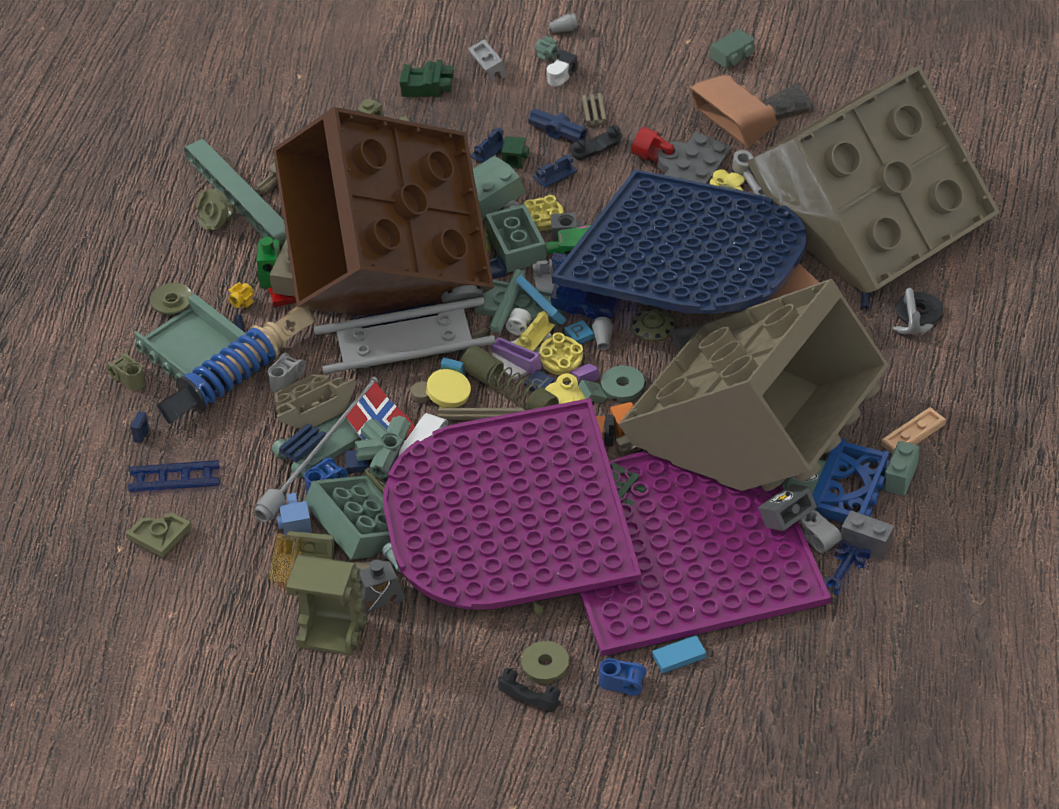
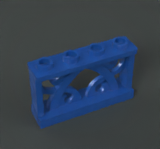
[812,438,890,523]

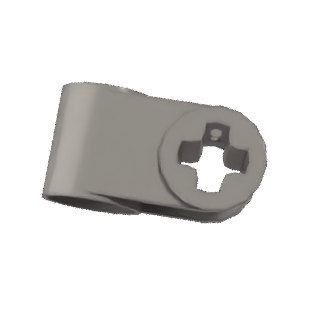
[268,353,306,392]
[800,510,842,554]

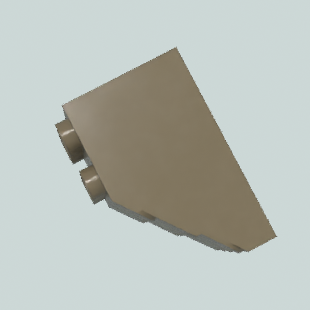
[747,65,1000,293]
[618,279,889,491]

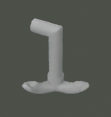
[892,288,934,335]

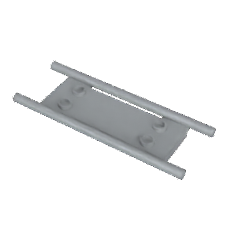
[314,297,495,375]

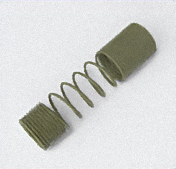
[461,346,559,410]

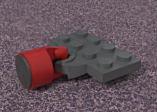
[630,126,732,184]

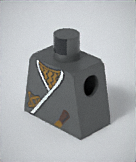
[359,560,406,613]

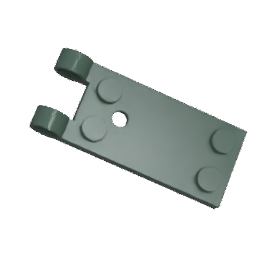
[272,399,362,478]

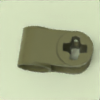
[106,353,146,391]

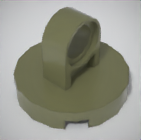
[196,189,237,230]

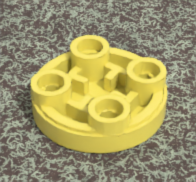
[524,195,564,231]
[539,332,583,375]
[426,369,471,408]

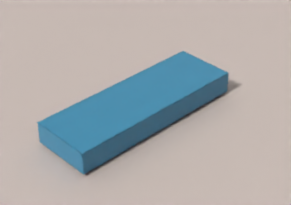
[516,275,567,325]

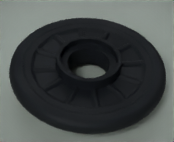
[896,292,943,326]

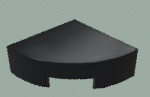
[604,415,614,446]

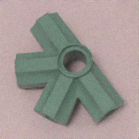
[355,415,411,479]

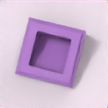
[570,364,599,385]

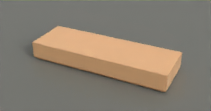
[881,407,946,454]

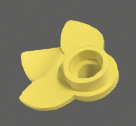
[709,169,745,191]
[545,373,586,404]

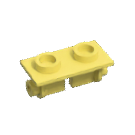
[515,311,555,352]

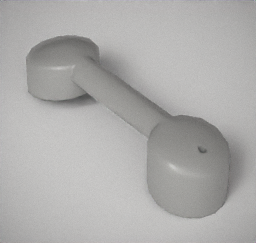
[732,150,766,197]

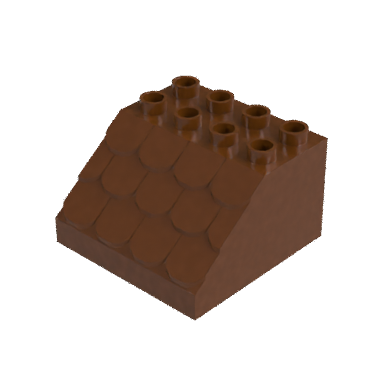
[273,107,494,316]

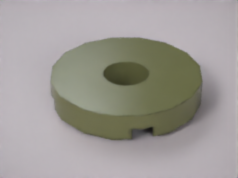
[521,641,569,684]

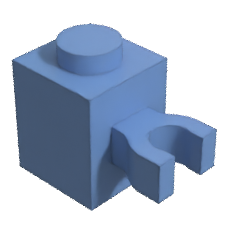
[277,493,312,538]

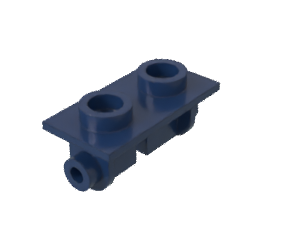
[470,127,505,163]
[533,155,578,188]

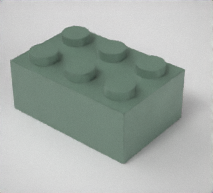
[486,204,546,273]

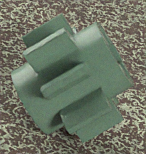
[535,36,559,61]

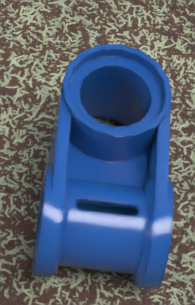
[304,457,348,494]
[599,658,647,695]

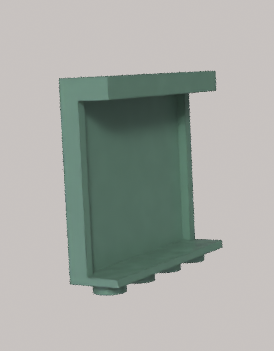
[134,293,246,380]

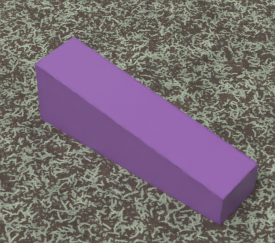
[490,337,543,374]

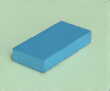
[652,635,706,674]

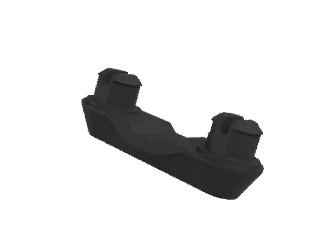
[571,125,623,161]
[497,668,561,712]

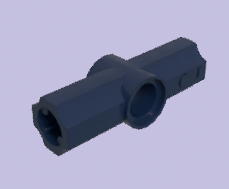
[528,108,588,142]

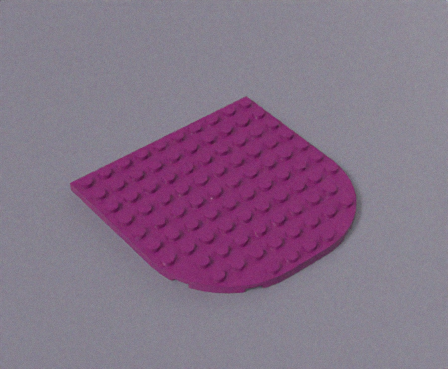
[383,398,642,610]
[579,451,831,657]

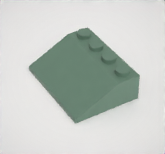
[473,156,526,220]
[305,475,390,560]

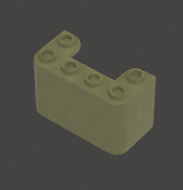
[286,555,367,655]

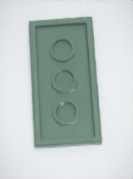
[475,280,569,329]

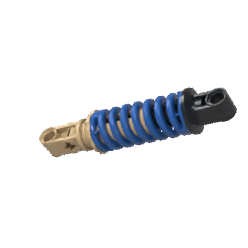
[156,306,316,424]

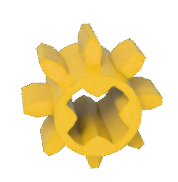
[228,282,254,309]

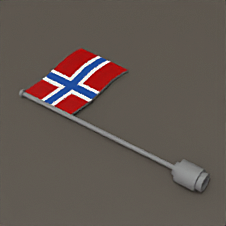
[253,377,415,523]

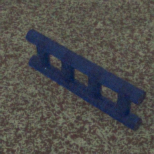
[128,460,220,492]

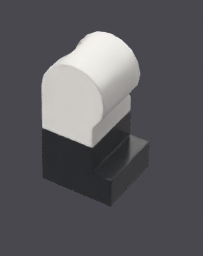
[547,49,578,86]

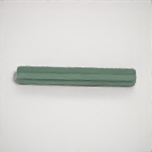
[490,269,526,333]

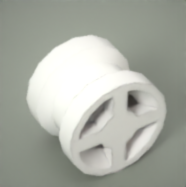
[506,308,531,336]

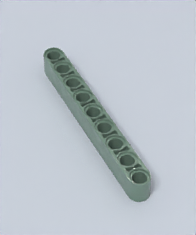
[184,139,287,248]

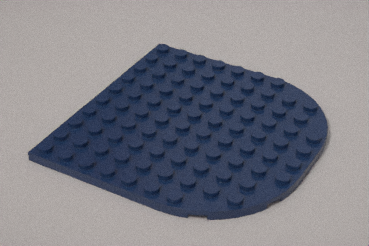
[552,169,806,314]

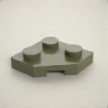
[126,513,192,558]

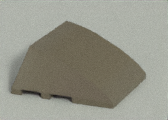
[274,374,356,429]

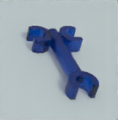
[824,540,871,595]

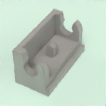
[468,39,507,81]

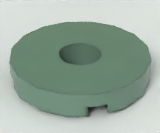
[601,365,645,402]

